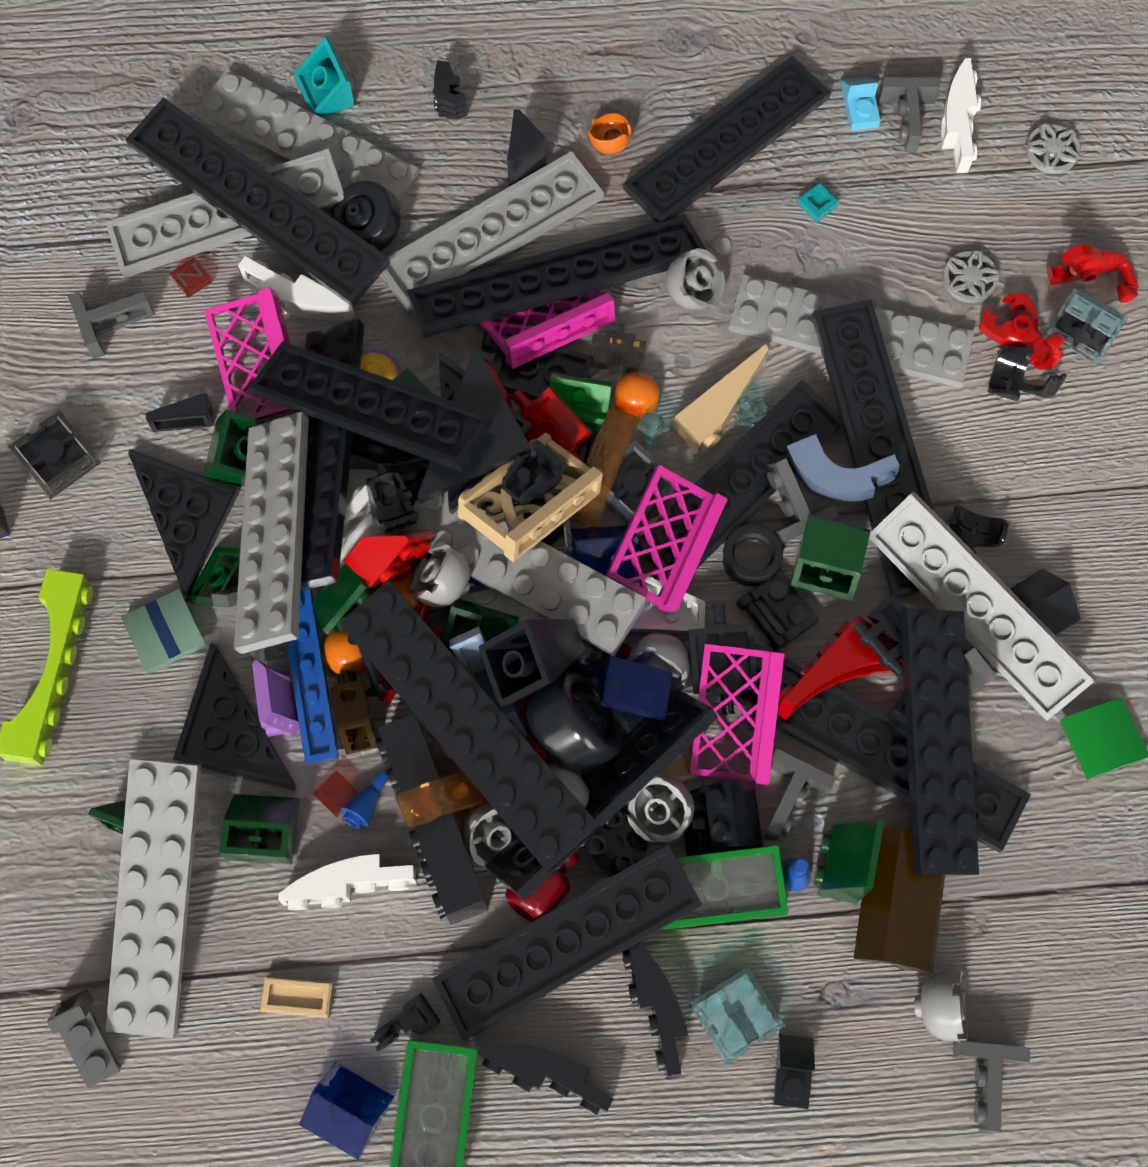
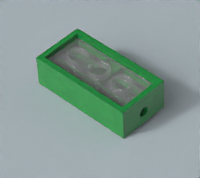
[660,845,789,931]
[389,1040,477,1167]

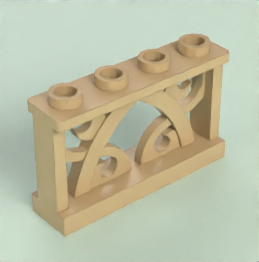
[458,433,603,562]

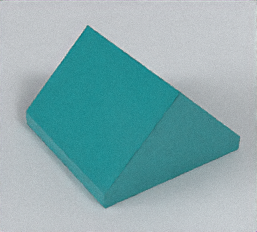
[293,36,355,118]

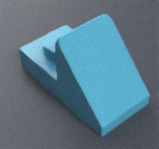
[840,76,881,130]

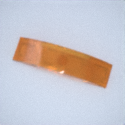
[568,408,640,530]
[395,772,488,828]

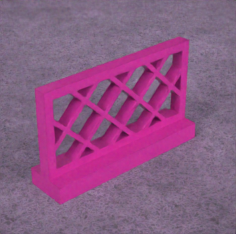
[204,287,293,420]
[479,290,615,369]
[605,465,728,614]
[689,644,784,785]

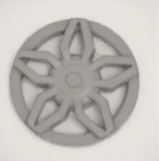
[1026,123,1081,174]
[943,250,999,303]

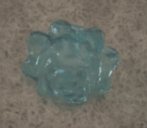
[734,396,768,427]
[634,413,669,445]

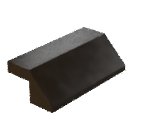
[853,828,945,973]

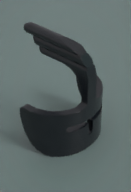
[987,347,1067,402]
[949,504,1009,554]

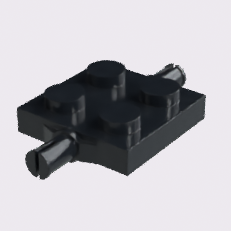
[687,604,759,715]

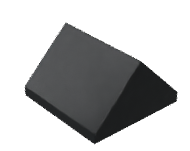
[507,109,546,187]
[1010,569,1081,636]

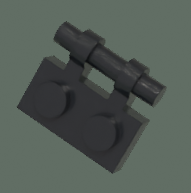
[852,594,906,676]

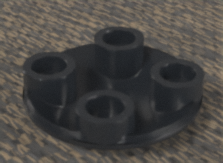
[585,810,649,875]

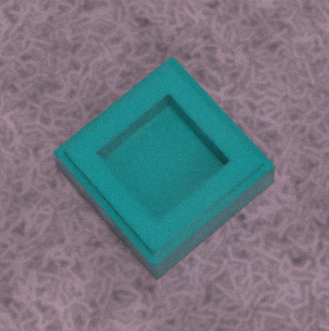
[797,182,839,223]

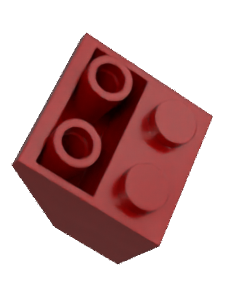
[343,530,436,588]

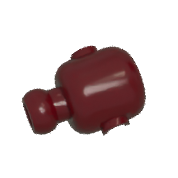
[505,852,578,922]

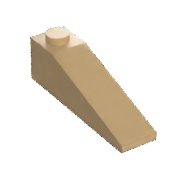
[673,345,769,454]

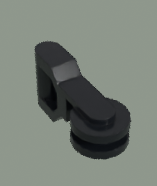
[370,993,441,1052]

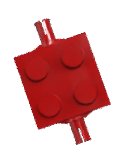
[511,387,592,466]

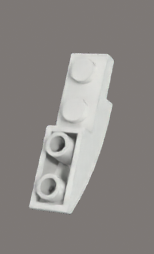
[941,58,981,173]
[238,256,355,321]
[278,854,416,910]

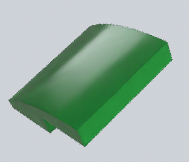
[550,373,613,446]
[1059,698,1148,780]

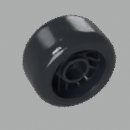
[526,671,624,776]

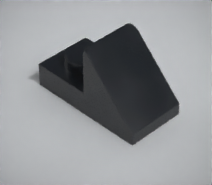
[773,1034,815,1110]

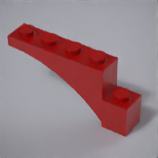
[777,615,903,720]

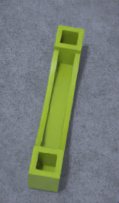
[0,569,93,766]

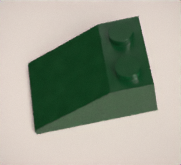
[203,409,266,487]
[813,819,885,904]

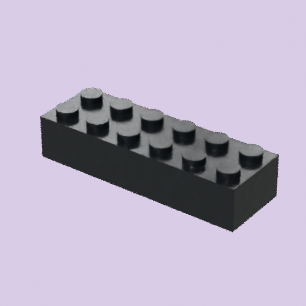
[375,714,488,925]

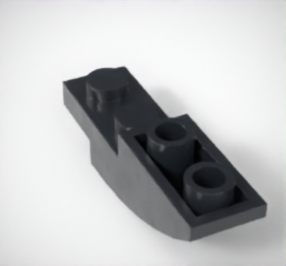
[622,943,688,1078]
[478,1045,614,1115]

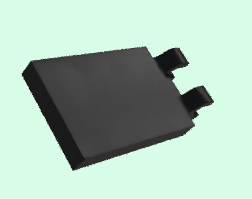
[481,331,593,400]

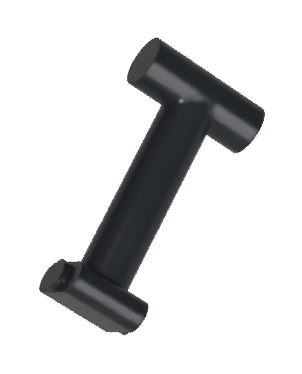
[348,635,393,697]

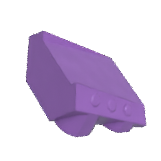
[252,660,300,737]

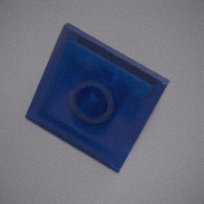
[569,525,639,583]
[596,656,673,721]
[299,1062,395,1160]

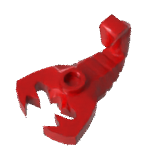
[1046,244,1139,303]
[978,293,1064,370]

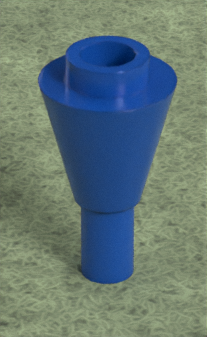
[341,771,389,829]
[782,859,811,892]

